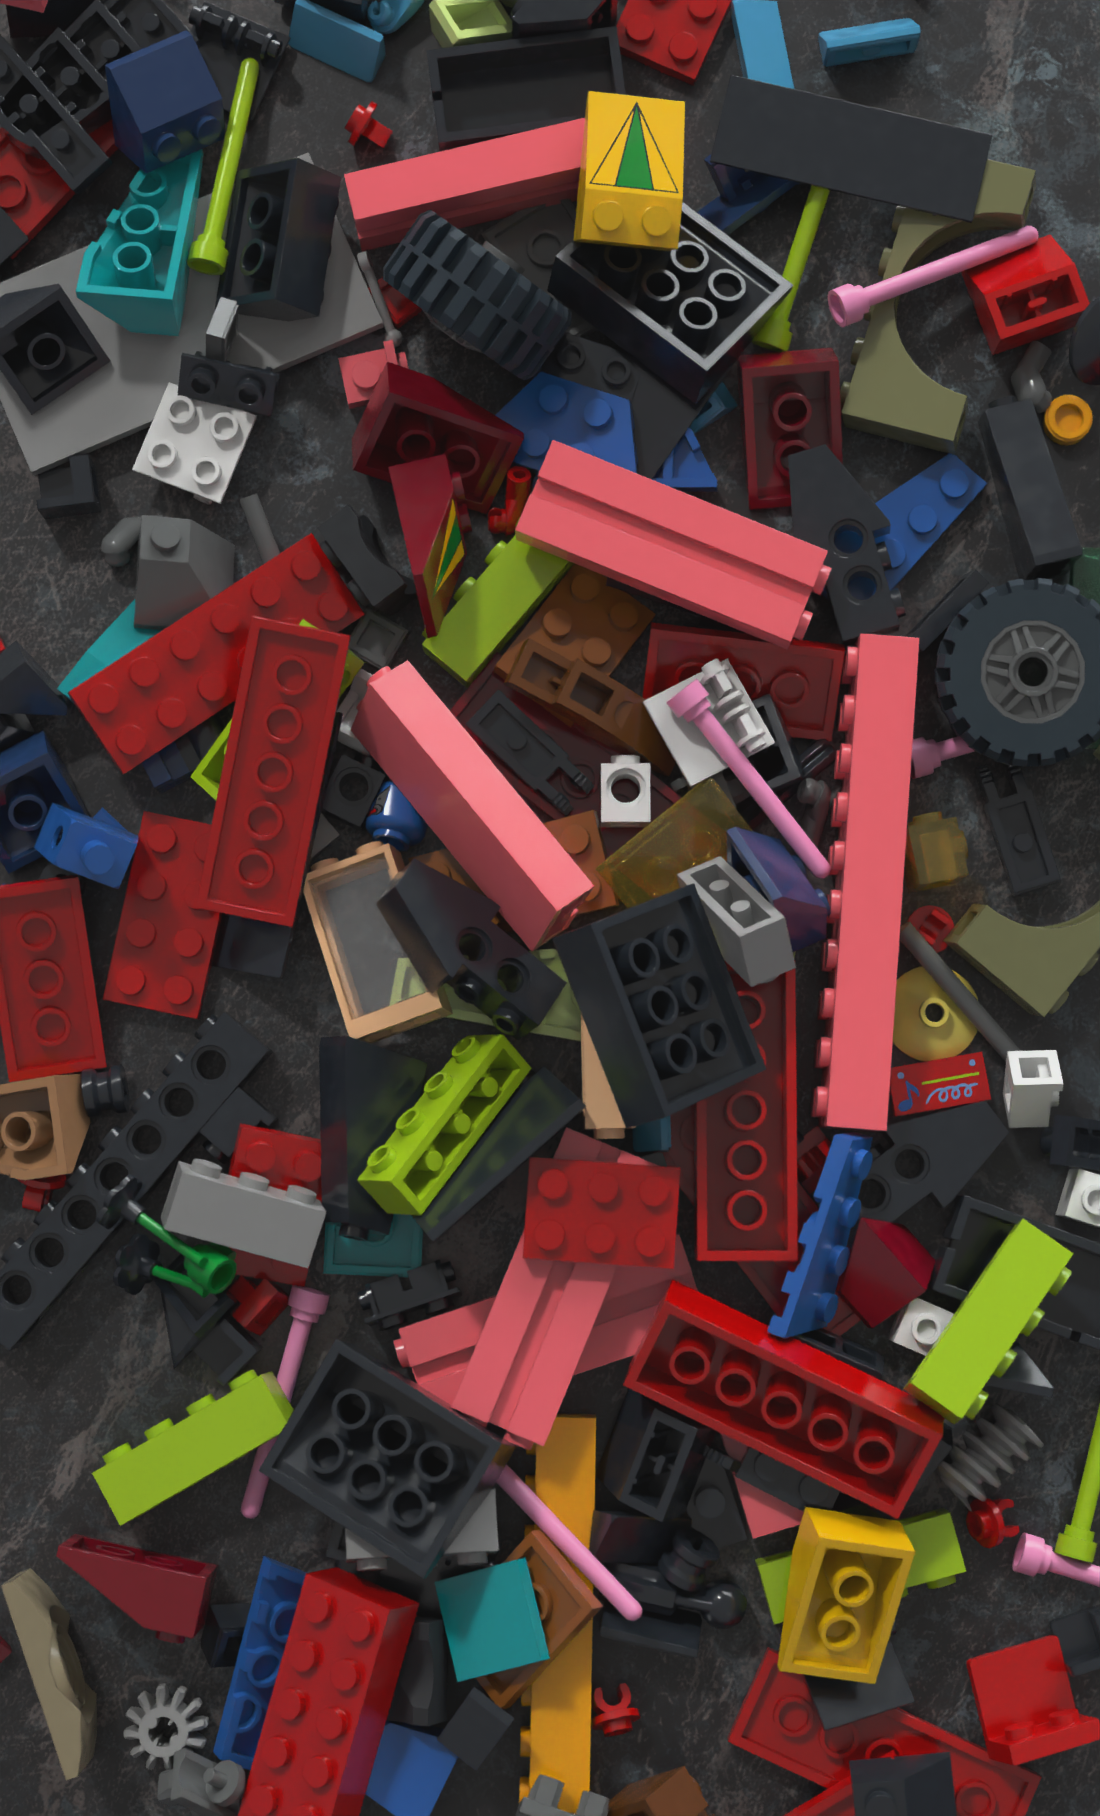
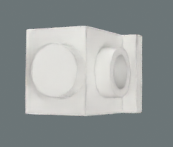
[1003,1050,1063,1128]

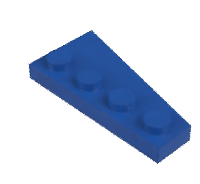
[821,454,987,601]
[767,1132,873,1338]
[213,1556,307,1770]

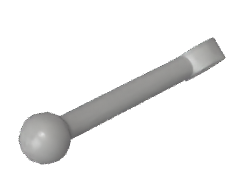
[357,251,403,348]

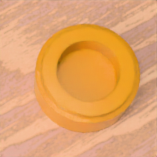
[1042,395,1093,446]

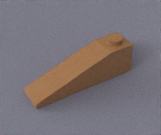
[0,1074,90,1181]

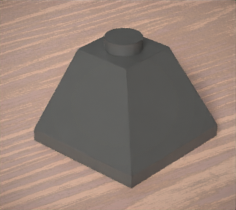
[134,515,235,630]

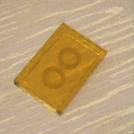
[595,777,753,909]

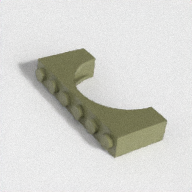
[840,159,1036,455]
[943,745,1100,1017]

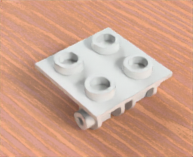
[132,382,257,505]
[643,658,775,787]

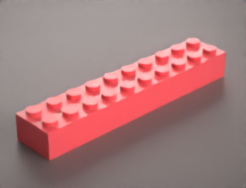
[811,633,920,1132]

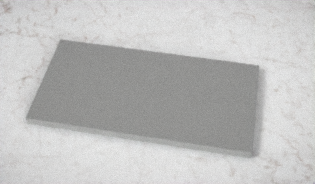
[0,152,384,476]

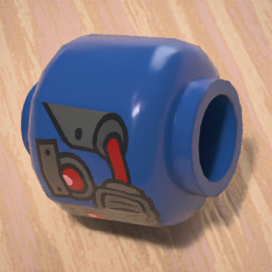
[364,781,428,852]

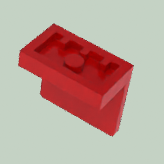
[966,1635,1100,1766]

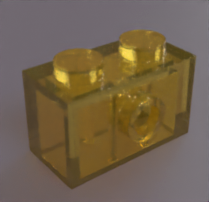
[904,811,969,894]

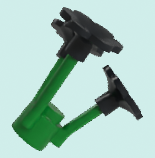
[96,1174,237,1298]

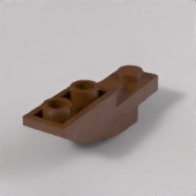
[504,638,676,777]

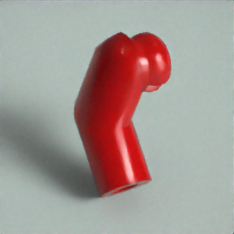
[488,466,531,536]

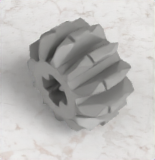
[123,1683,209,1770]

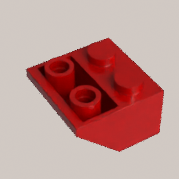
[961,234,1090,355]

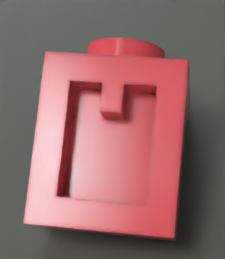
[338,340,409,409]

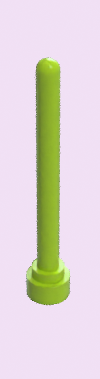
[187,58,259,275]
[751,186,830,352]
[1054,1405,1100,1563]

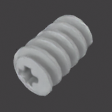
[935,1404,1044,1513]

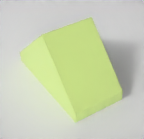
[429,0,512,48]

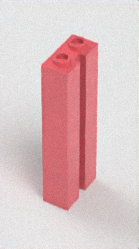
[344,118,585,251]
[515,440,832,650]
[351,660,594,952]
[451,1127,659,1450]
[393,1234,699,1405]

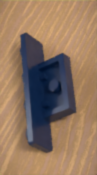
[697,154,800,236]

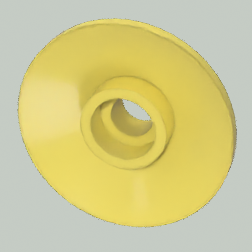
[893,966,978,1062]

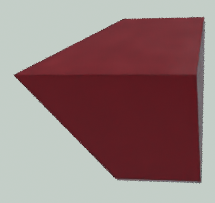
[837,1217,936,1329]

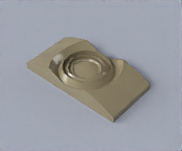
[1,1568,97,1781]

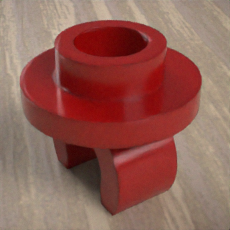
[344,101,393,148]
[907,905,954,953]
[17,1174,66,1212]
[966,1498,1020,1548]
[591,1683,640,1737]

